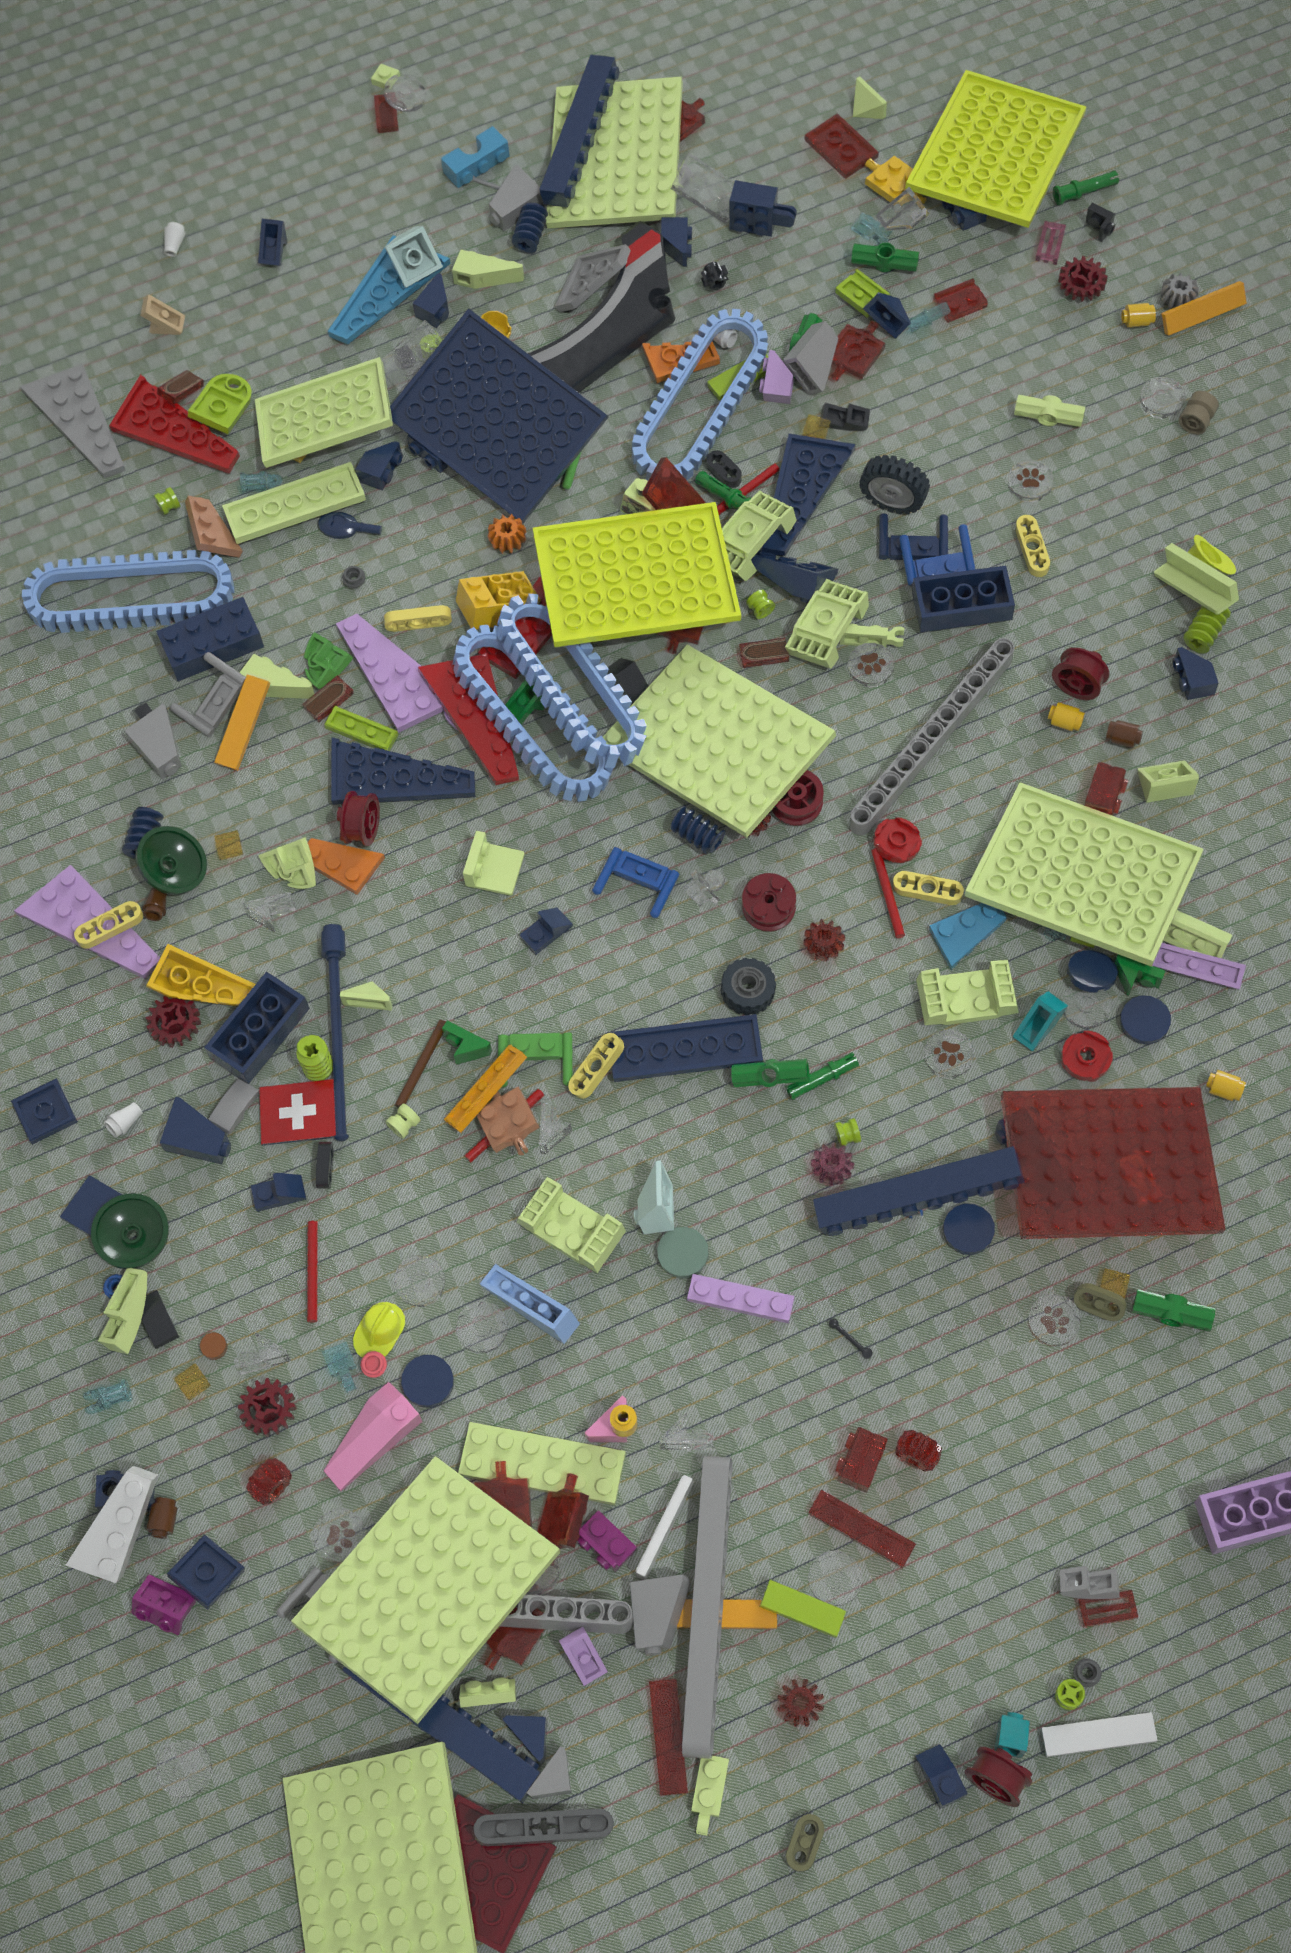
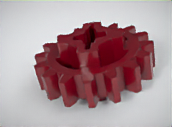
[1058,256,1108,302]
[146,995,201,1048]
[238,1378,297,1437]

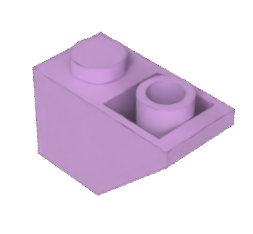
[759,350,793,404]

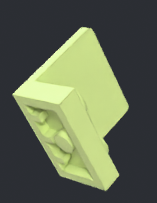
[463,831,525,896]

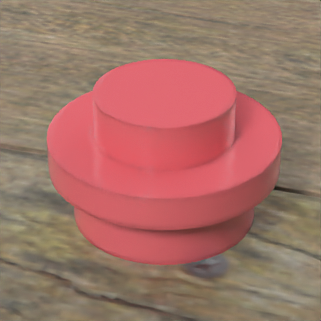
[360,1351,387,1378]

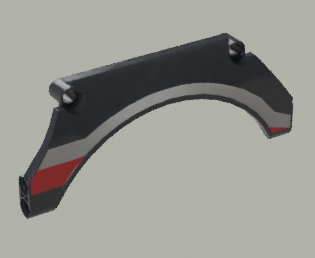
[528,221,676,393]

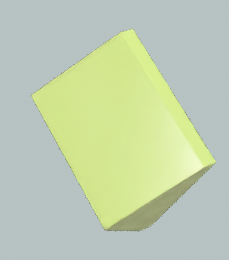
[1138,760,1199,803]

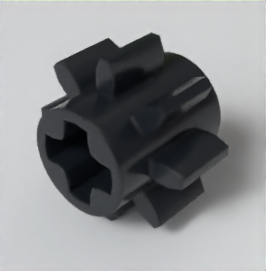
[701,262,728,290]

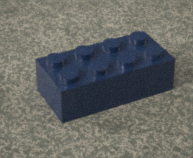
[912,565,1015,633]
[156,597,264,682]
[204,971,310,1084]

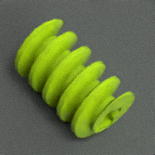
[1184,606,1231,654]
[296,1035,333,1081]

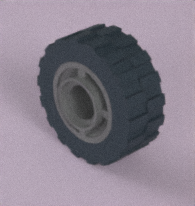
[721,958,776,1015]

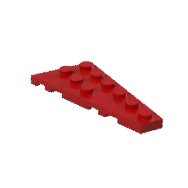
[109,374,240,474]
[418,654,519,785]

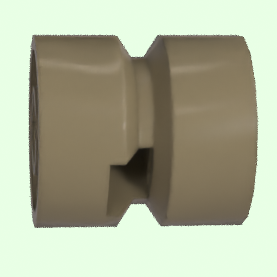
[1178,391,1219,435]

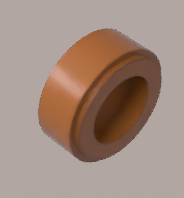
[200,1332,227,1360]

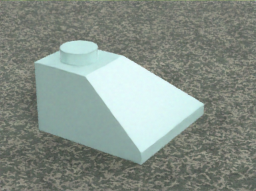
[385,226,443,288]
[634,1160,674,1234]

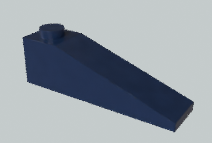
[751,550,838,603]

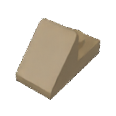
[140,294,185,335]

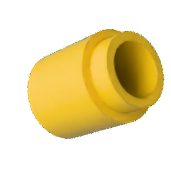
[1121,303,1156,327]
[1048,702,1085,731]
[1206,1069,1246,1101]
[610,1405,638,1437]

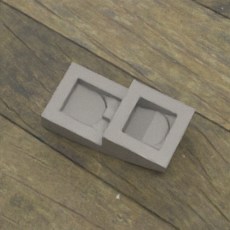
[208,1079,259,1134]
[1060,1566,1120,1599]

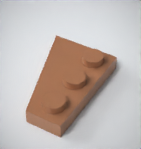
[185,496,243,558]

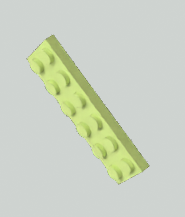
[222,462,366,544]
[458,1422,626,1505]

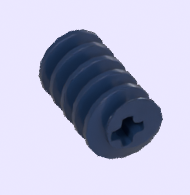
[512,203,548,254]
[671,806,726,854]
[122,807,164,859]

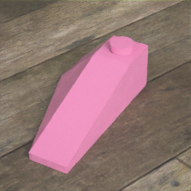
[324,1382,423,1491]

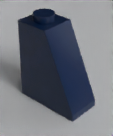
[160,1097,231,1165]

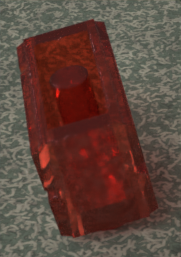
[1084,762,1129,815]
[835,1427,888,1493]

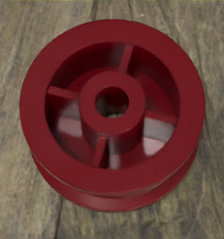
[1052,647,1110,700]
[772,770,824,826]
[337,791,380,846]
[742,873,796,932]
[964,1746,1033,1807]

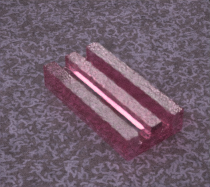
[1035,221,1066,265]

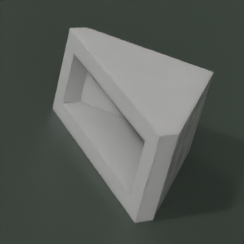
[527,1746,572,1799]

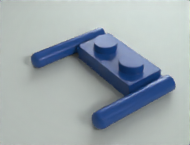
[899,524,975,586]
[592,847,680,918]

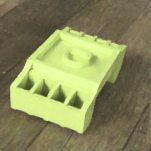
[722,490,796,581]
[785,579,869,669]
[916,960,1019,1025]
[517,1177,626,1273]

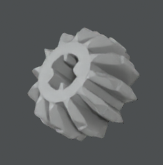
[1160,273,1199,310]

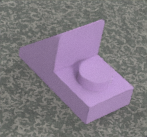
[559,1627,608,1686]

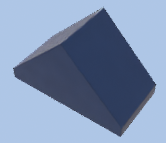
[863,292,911,339]
[502,1715,548,1765]

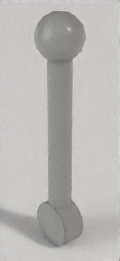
[470,176,501,190]

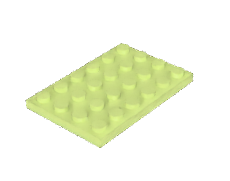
[255,357,393,468]

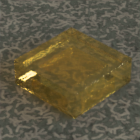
[802,414,831,439]
[214,830,244,860]
[1100,1268,1130,1300]
[173,1363,211,1401]

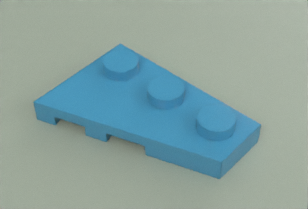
[929,903,1007,970]

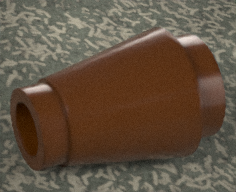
[142,887,167,921]

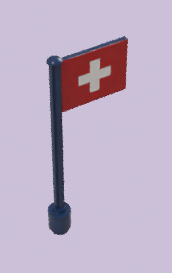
[259,924,349,1146]

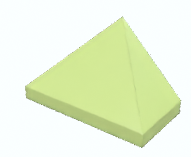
[853,76,887,119]
[340,981,393,1011]

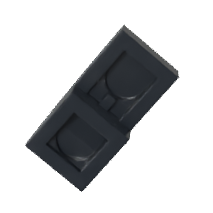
[820,402,870,431]
[141,1290,179,1349]

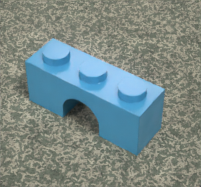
[441,126,510,188]

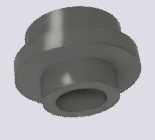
[342,566,366,588]
[1073,1659,1102,1687]

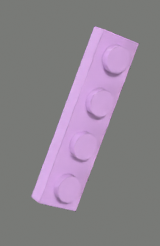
[1152,943,1246,990]
[687,1274,794,1323]

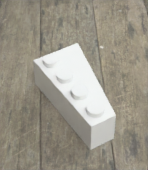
[65,1466,158,1583]

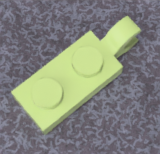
[840,624,904,648]
[691,1756,729,1836]

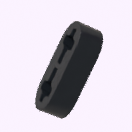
[707,450,742,488]
[316,1142,334,1189]

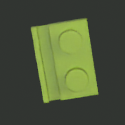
[835,269,890,318]

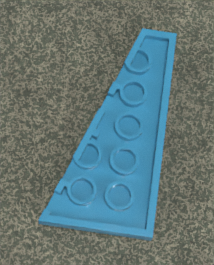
[328,235,451,345]

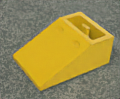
[456,571,541,630]

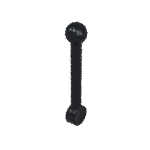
[829,1319,873,1359]

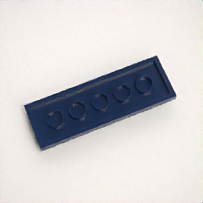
[608,1014,763,1082]

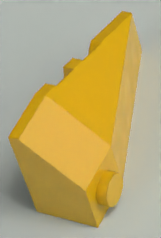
[146,944,256,1006]

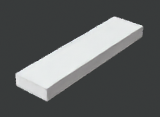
[636,1475,693,1580]
[1041,1712,1158,1757]

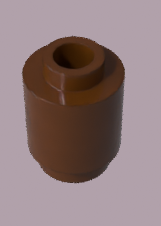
[1106,720,1143,748]
[146,1497,178,1539]

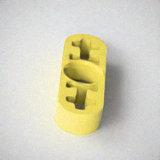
[1015,515,1050,577]
[384,605,452,632]
[893,871,964,905]
[74,901,143,949]
[568,1033,624,1099]

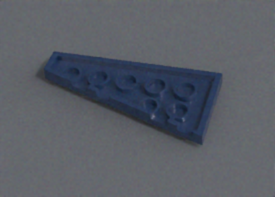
[762,434,856,556]
[331,737,476,805]

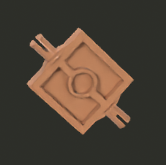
[476,1087,540,1155]

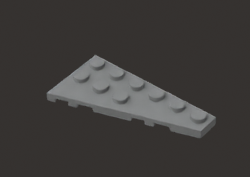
[20,364,126,478]

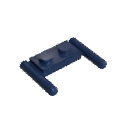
[879,513,948,560]

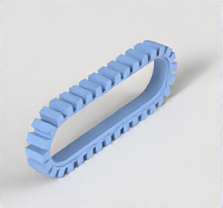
[632,309,768,486]
[22,550,234,633]
[453,625,613,802]

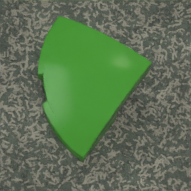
[304,632,353,689]

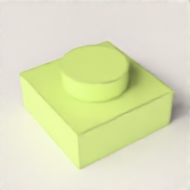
[371,64,400,91]

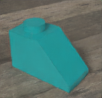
[1012,991,1068,1051]
[994,1712,1030,1758]

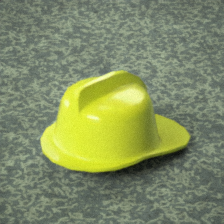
[1188,535,1236,575]
[353,1302,405,1358]

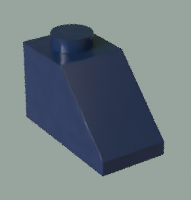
[413,273,449,328]
[915,1744,968,1809]

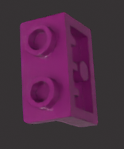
[575,1510,637,1572]
[131,1574,196,1635]

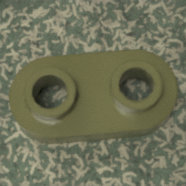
[1074,1283,1127,1321]
[786,1814,824,1872]

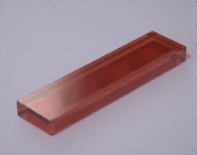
[808,1489,916,1569]
[649,1679,688,1797]

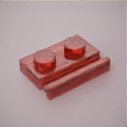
[933,278,988,323]

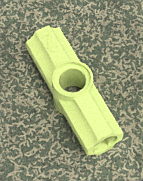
[1014,395,1085,427]

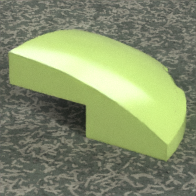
[258,837,316,889]

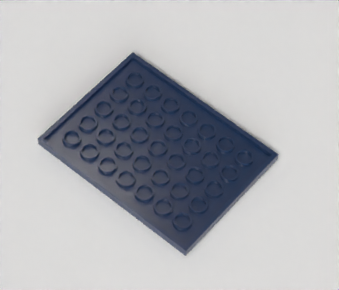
[390,308,609,524]

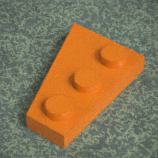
[642,341,720,383]
[308,838,385,895]

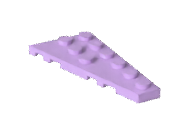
[336,614,444,733]
[14,865,160,979]

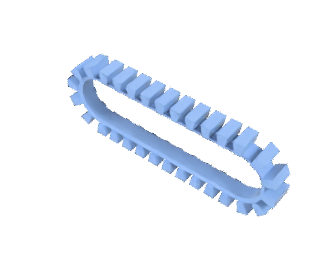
[496,594,647,768]

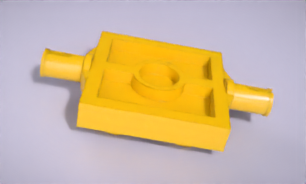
[865,156,926,207]

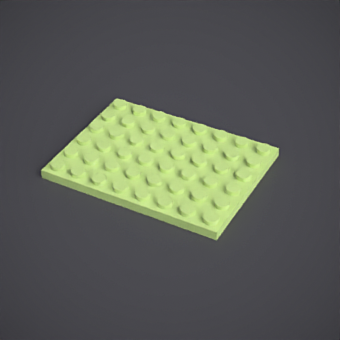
[546,76,683,229]
[603,644,836,838]
[965,782,1204,967]
[291,1456,560,1724]
[283,1742,478,1953]

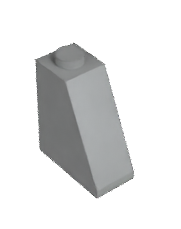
[489,164,545,231]
[783,321,838,395]
[125,704,182,780]
[630,1575,690,1656]

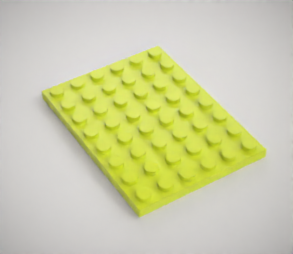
[905,70,1086,228]
[533,502,741,647]

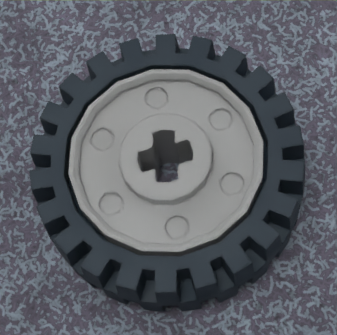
[859,455,930,514]

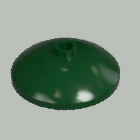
[136,826,207,895]
[91,1193,169,1269]

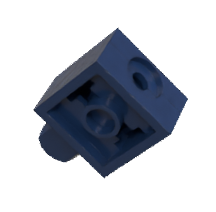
[729,180,797,237]

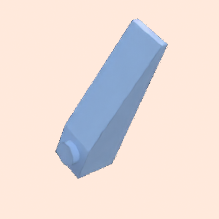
[480,1264,580,1344]

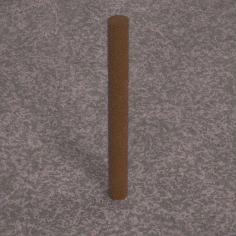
[395,1019,446,1108]

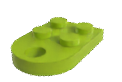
[188,374,252,434]

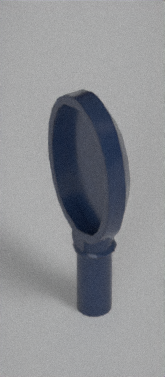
[318,511,382,539]

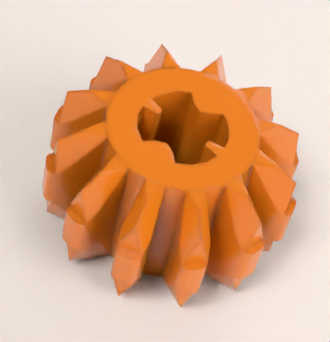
[488,514,527,554]

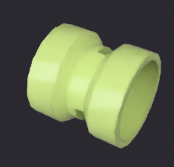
[385,1103,421,1139]

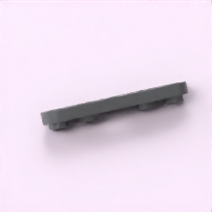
[472,1808,614,1846]

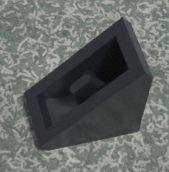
[607,658,649,704]

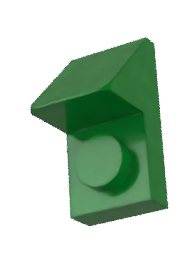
[505,680,545,725]
[1115,954,1165,996]
[442,1020,492,1065]

